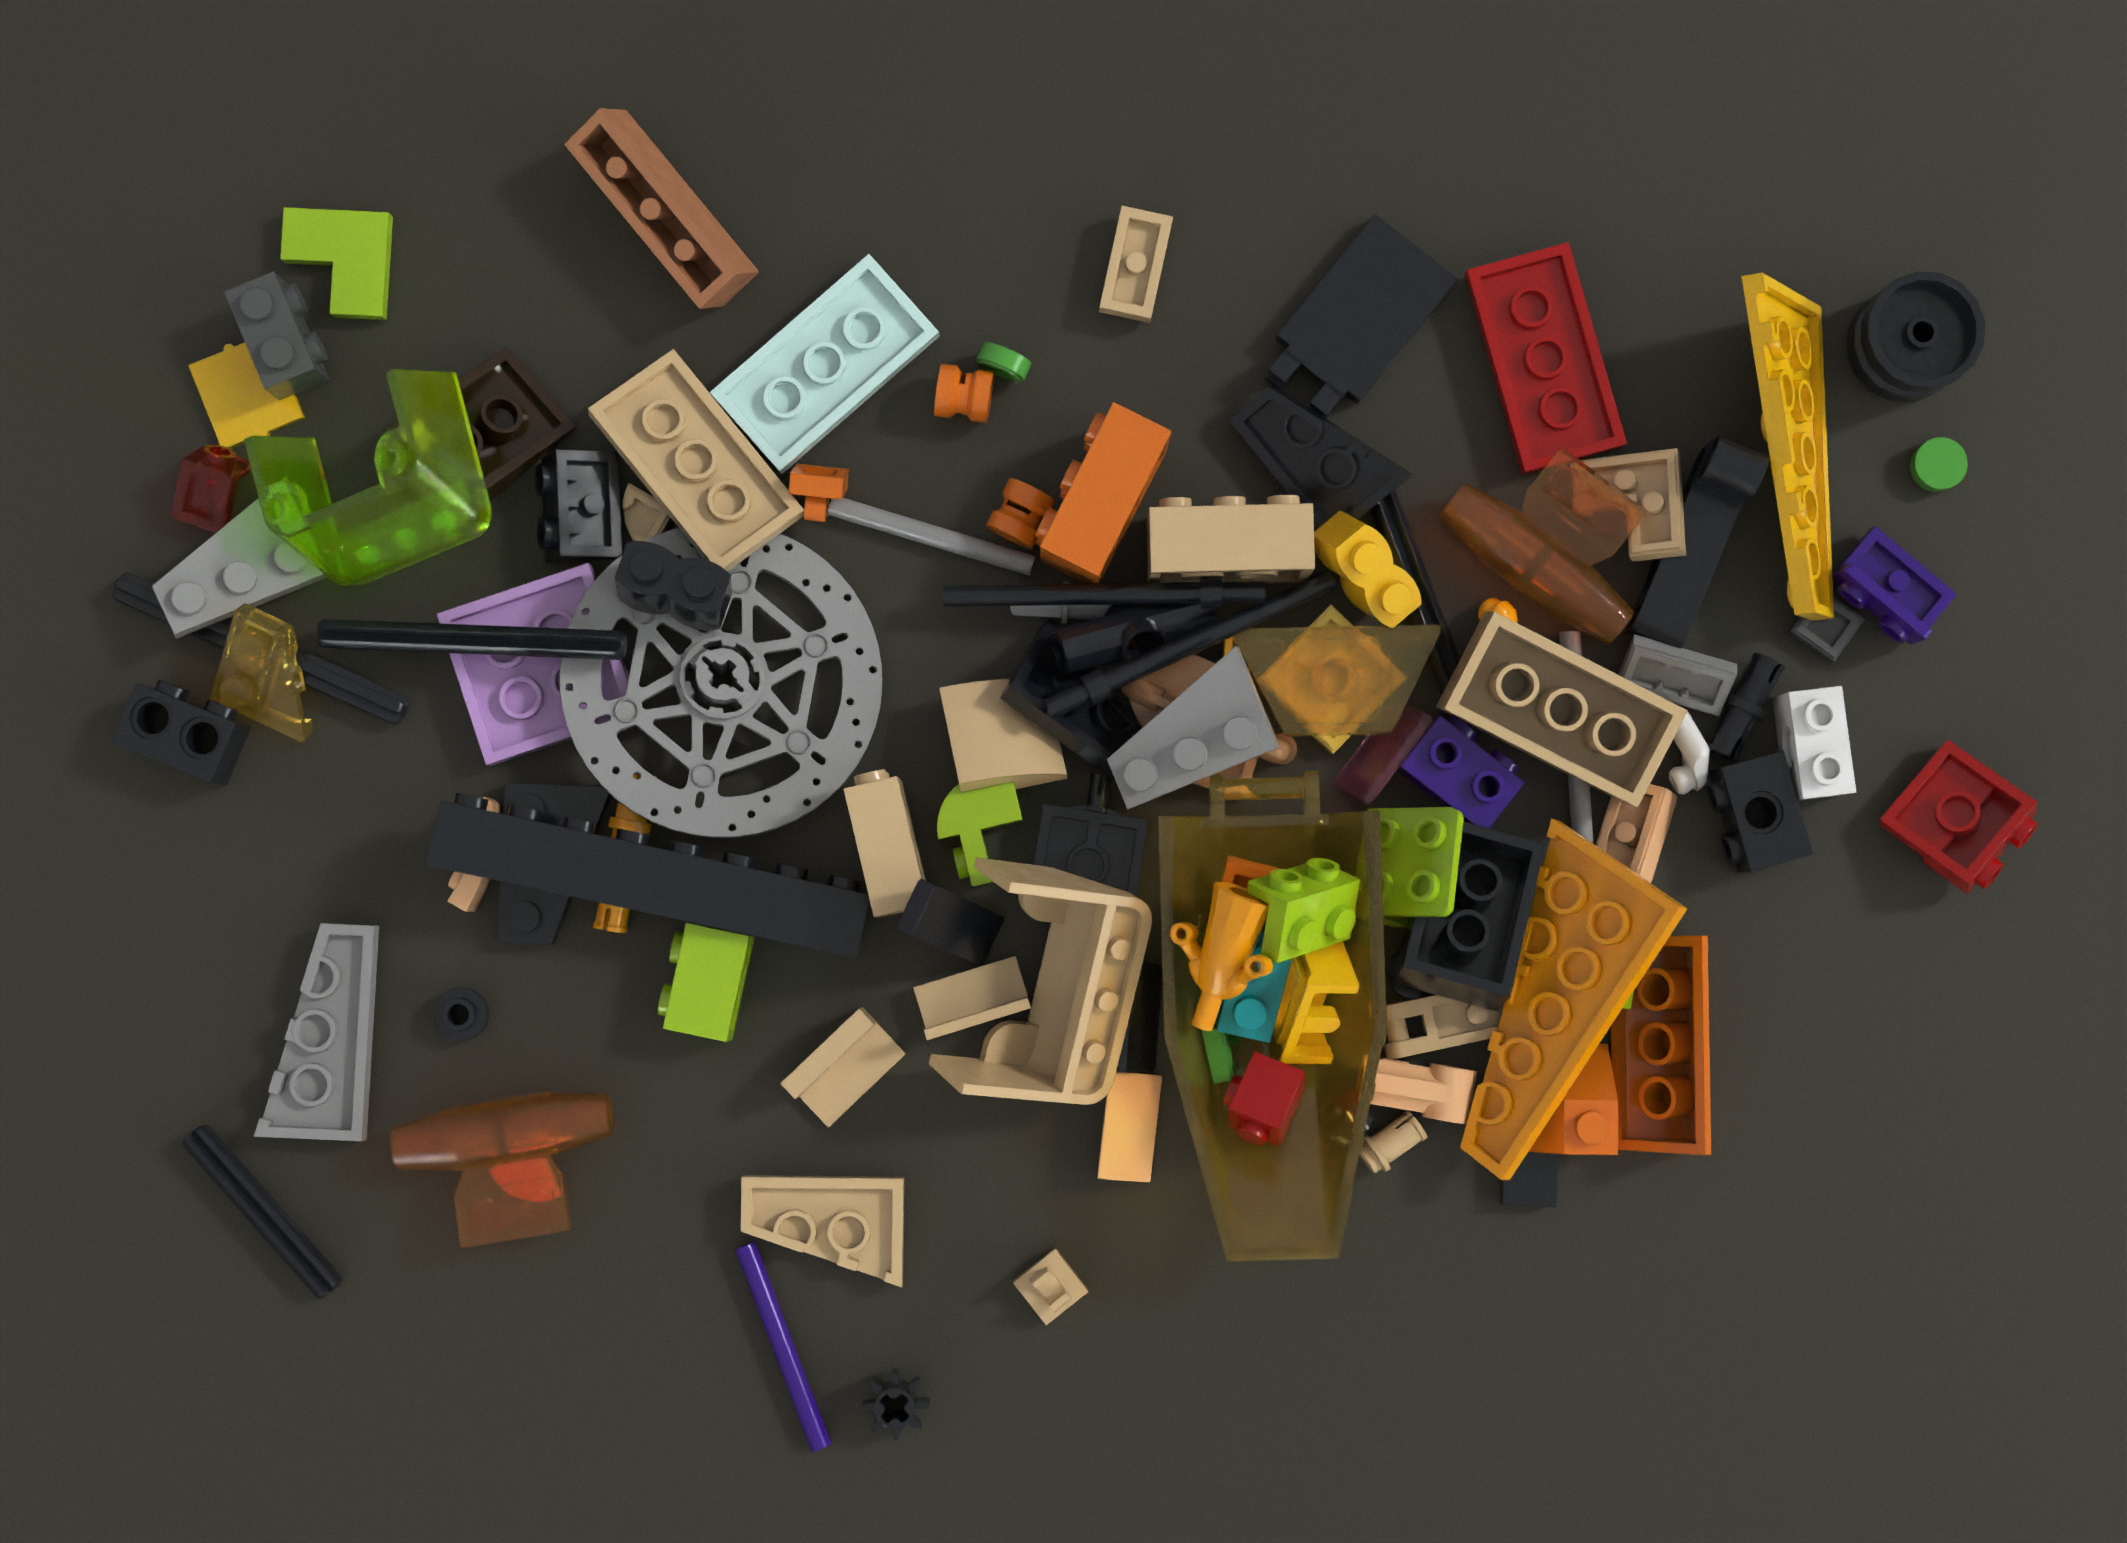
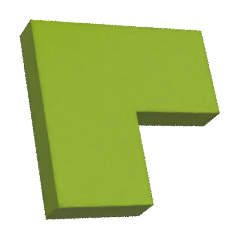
[280,207,393,320]

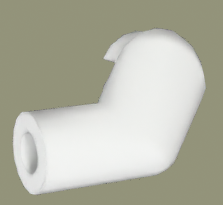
[1669,712,1710,795]

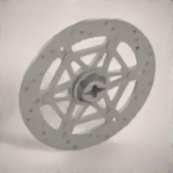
[560,528,883,838]

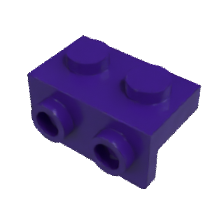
[1832,526,1957,645]

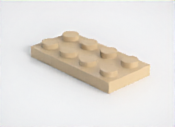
[588,349,804,571]

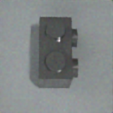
[224,271,330,400]

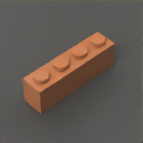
[564,108,759,309]

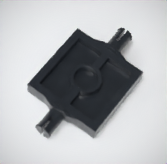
[1034,773,1149,897]

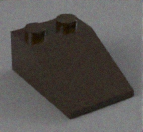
[375,347,576,535]

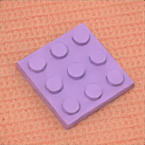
[437,563,629,766]

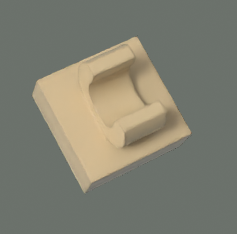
[1013,1247,1088,1325]

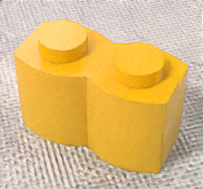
[1314,511,1421,628]

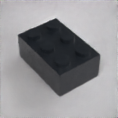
[1393,821,1545,1012]

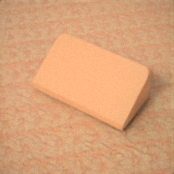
[1596,784,1678,883]
[1097,1071,1162,1182]

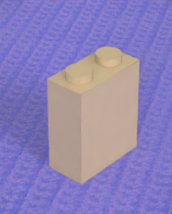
[844,769,926,918]

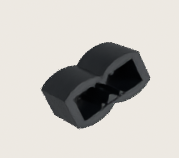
[615,541,732,630]

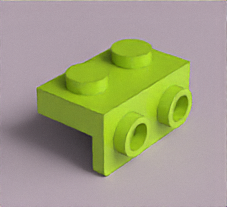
[1247,858,1360,963]

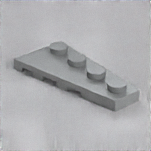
[254,923,379,1141]

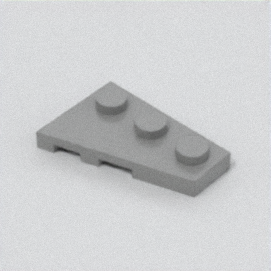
[152,478,328,639]
[1107,646,1280,809]

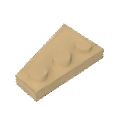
[741,1175,904,1288]

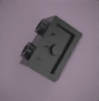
[535,450,622,563]

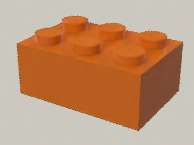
[1035,402,1172,584]

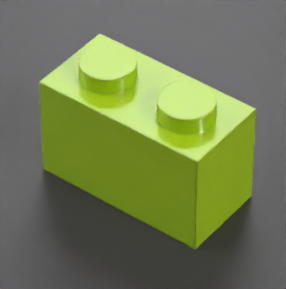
[658,922,755,1042]

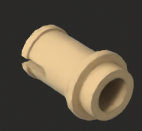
[1356,1110,1428,1174]

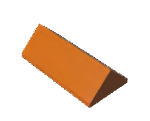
[1610,936,1711,1155]

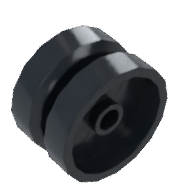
[1847,271,1985,402]

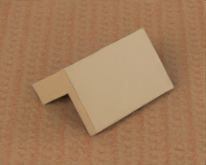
[913,956,1031,1040]
[780,1007,906,1128]

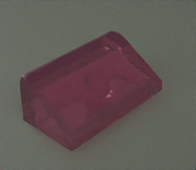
[1334,701,1432,806]

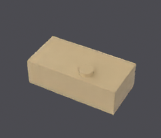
[1436,612,1688,808]

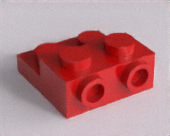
[1879,739,2039,895]

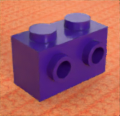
[1395,716,1525,828]

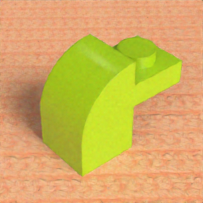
[937,781,1023,888]

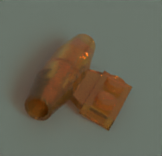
[1439,446,1647,645]
[390,1092,615,1248]

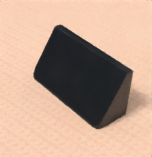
[1117,964,1162,1072]

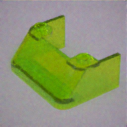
[244,369,491,586]

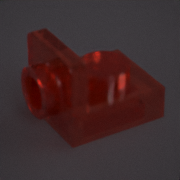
[170,445,252,533]

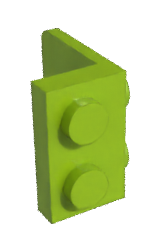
[1355,807,1464,927]

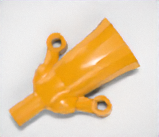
[1170,881,1273,1031]

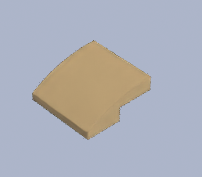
[939,679,1068,792]

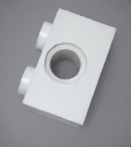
[1772,686,1857,801]

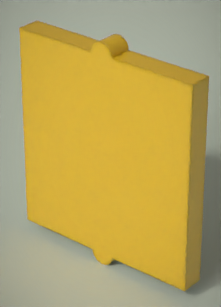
[188,342,305,451]

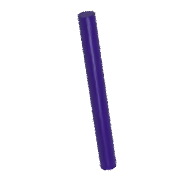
[735,1241,831,1452]

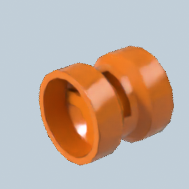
[934,363,994,424]
[985,478,1056,550]

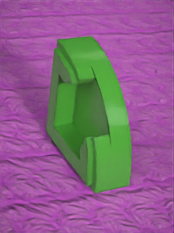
[1202,1023,1241,1084]

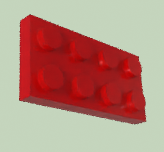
[1464,242,1627,475]

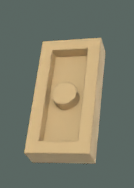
[1099,206,1173,323]

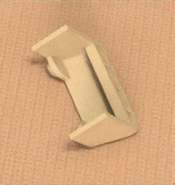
[929,857,1152,1105]

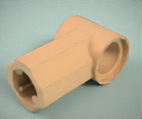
[1365,1057,1477,1124]

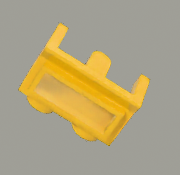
[1273,942,1360,1064]

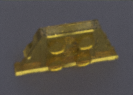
[1233,625,1440,736]

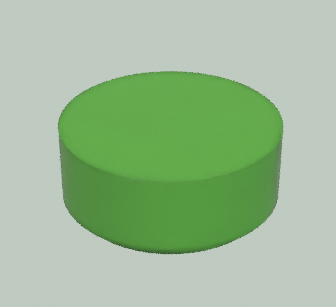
[976,342,1032,383]
[1909,437,1968,492]

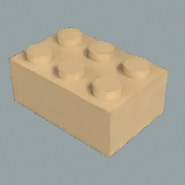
[1146,495,1315,583]

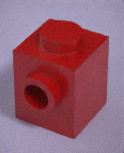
[1223,1051,1305,1147]

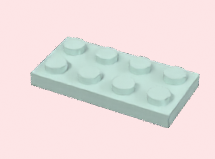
[710,254,940,475]

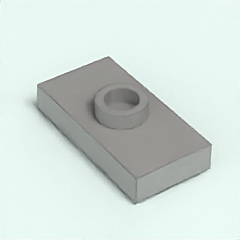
[1618,634,1737,716]

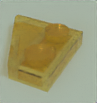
[210,603,313,743]

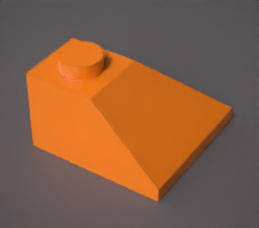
[1529,1043,1618,1155]

